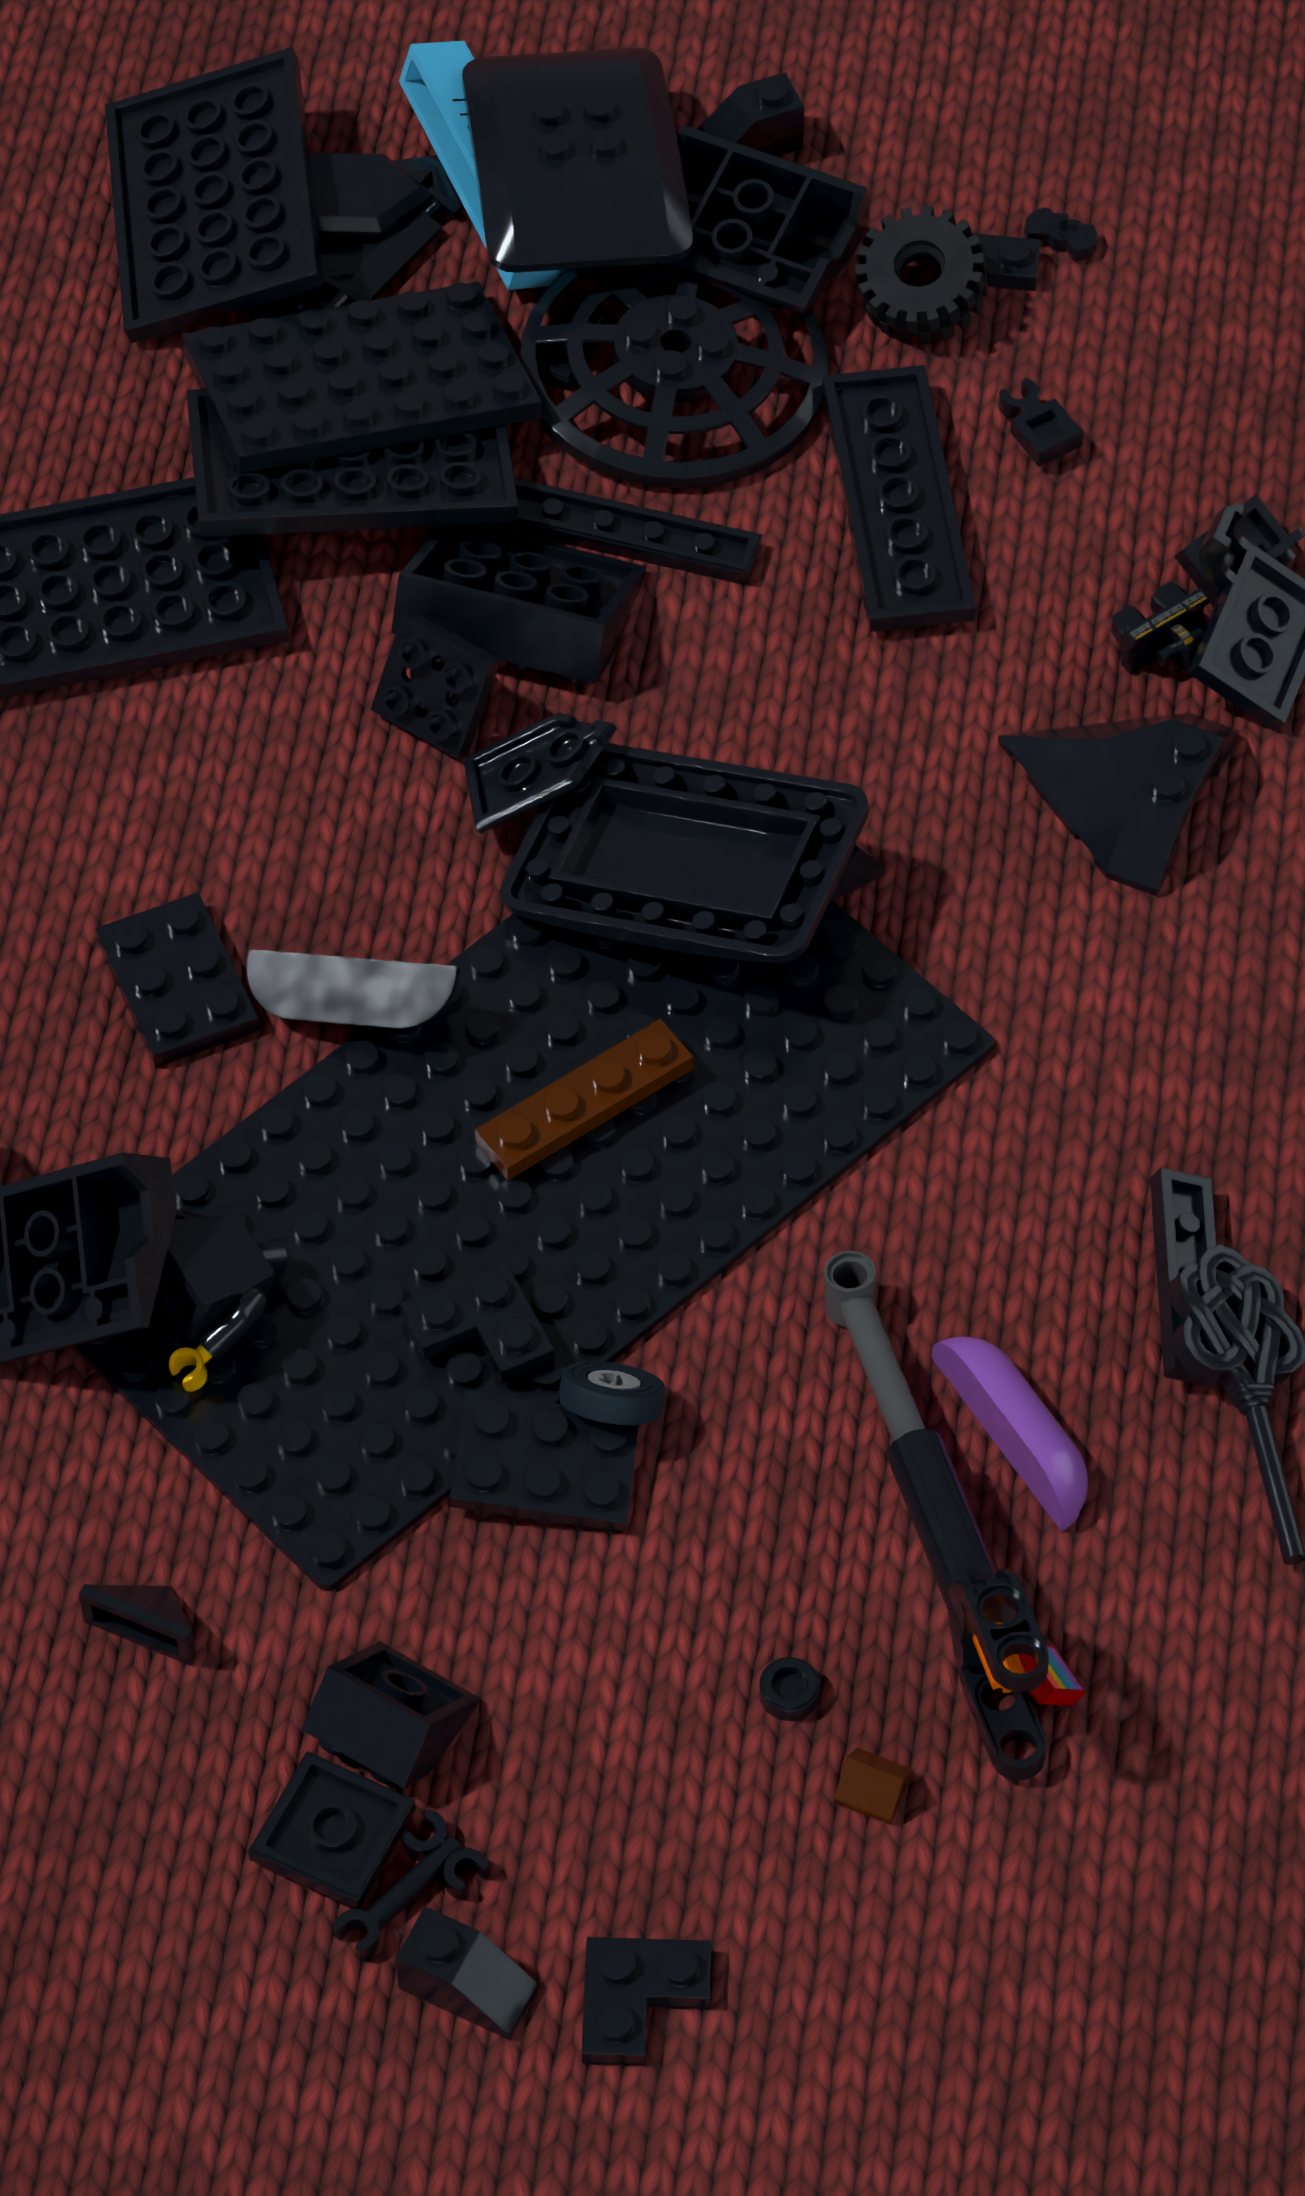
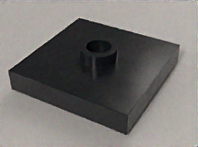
[248,1751,416,1909]

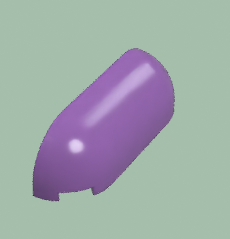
[931,1336,1088,1532]

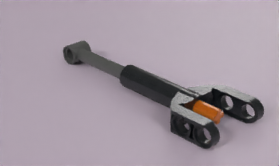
[824,1251,1049,1781]

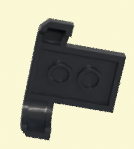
[1188,504,1305,731]

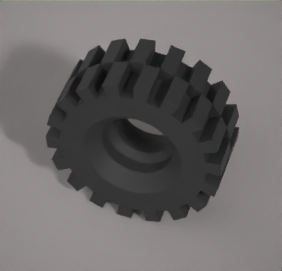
[855,206,988,345]

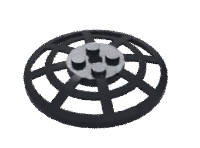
[520,266,829,488]

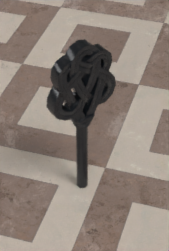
[1169,1244,1305,1565]

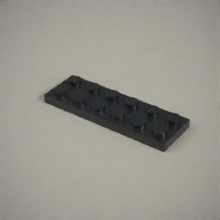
[822,365,976,632]

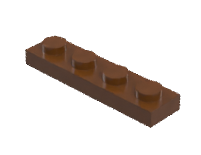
[475,1019,693,1181]

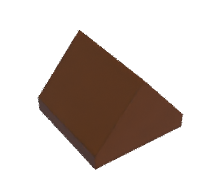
[834,1748,914,1824]

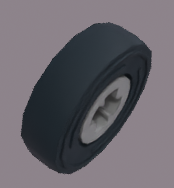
[559,1361,665,1425]

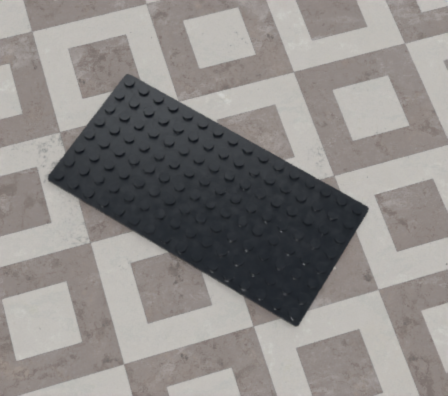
[71,901,994,1591]

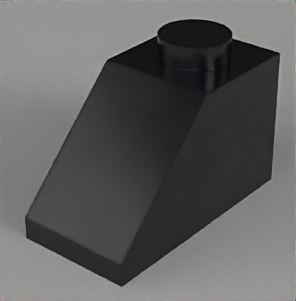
[697,72,804,156]
[396,1906,538,2040]

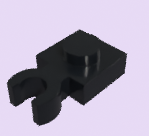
[998,378,1083,467]

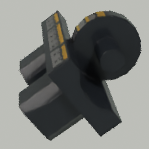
[1111,581,1210,675]

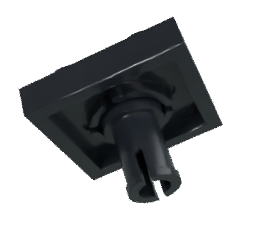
[370,611,501,759]

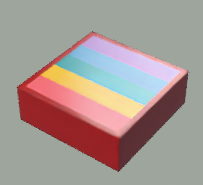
[1018,1645,1086,1706]

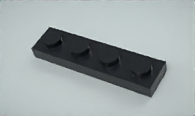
[1150,1167,1221,1388]

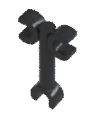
[333,1809,490,1962]

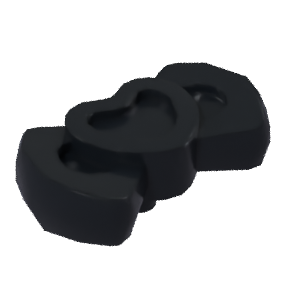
[1024,207,1098,261]

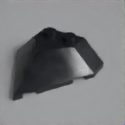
[998,712,1239,897]

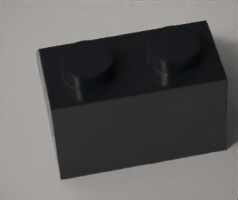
[302,1641,480,1789]

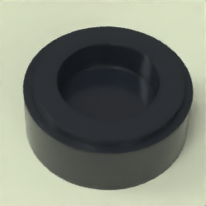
[759,1657,820,1721]

